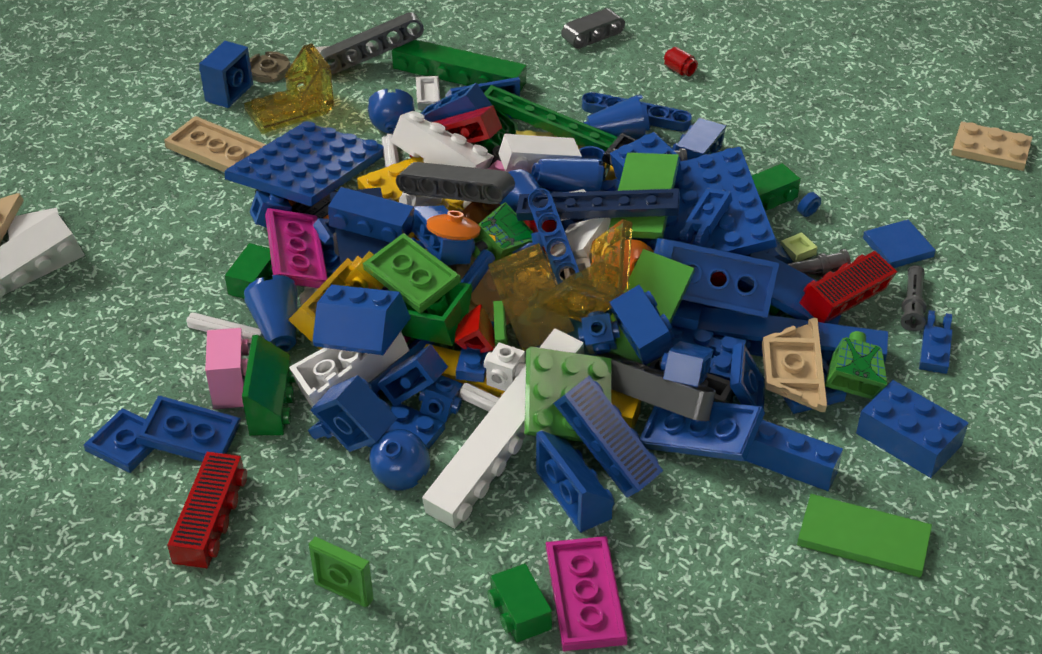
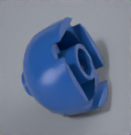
[368,89,415,134]
[369,429,431,491]

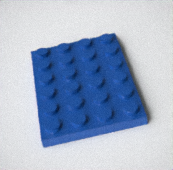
[225,121,384,206]

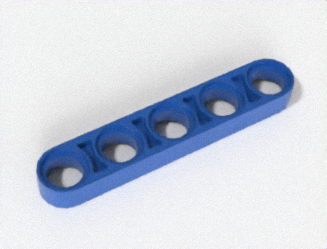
[582,92,692,131]
[528,188,589,314]

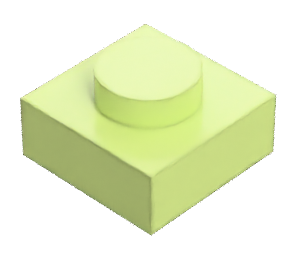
[781,233,817,262]

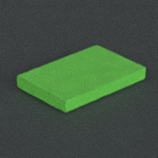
[363,233,461,314]

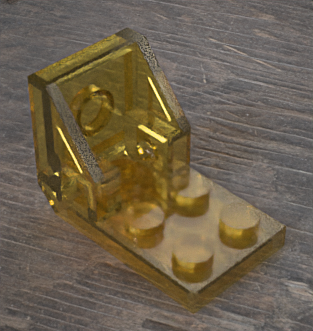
[244,43,334,134]
[539,219,632,322]
[488,243,575,351]

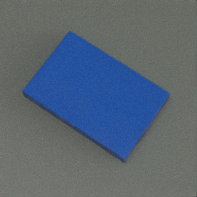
[136,395,241,462]

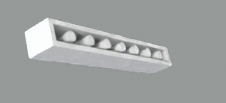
[422,328,584,529]

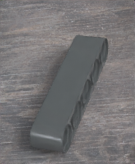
[319,12,424,75]
[396,162,515,204]
[596,353,716,421]

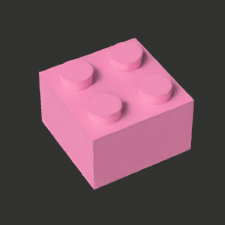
[205,328,250,409]

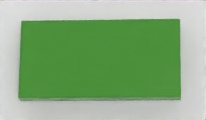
[608,153,680,239]
[608,249,695,366]
[797,494,932,578]

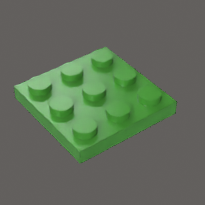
[524,346,611,442]

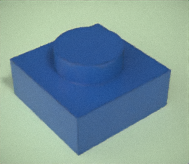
[313,218,335,245]

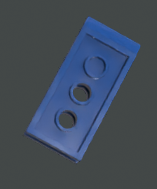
[654,238,779,319]

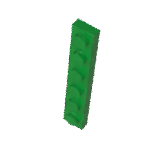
[484,85,618,152]

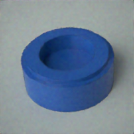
[797,192,821,217]

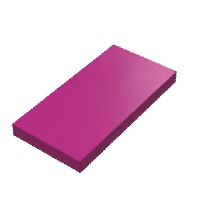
[265,208,327,288]
[545,536,628,651]

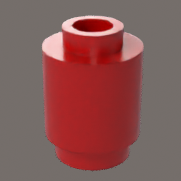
[664,47,698,77]

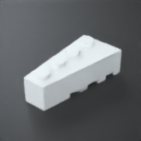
[390,111,494,169]
[0,211,85,298]
[289,332,409,407]

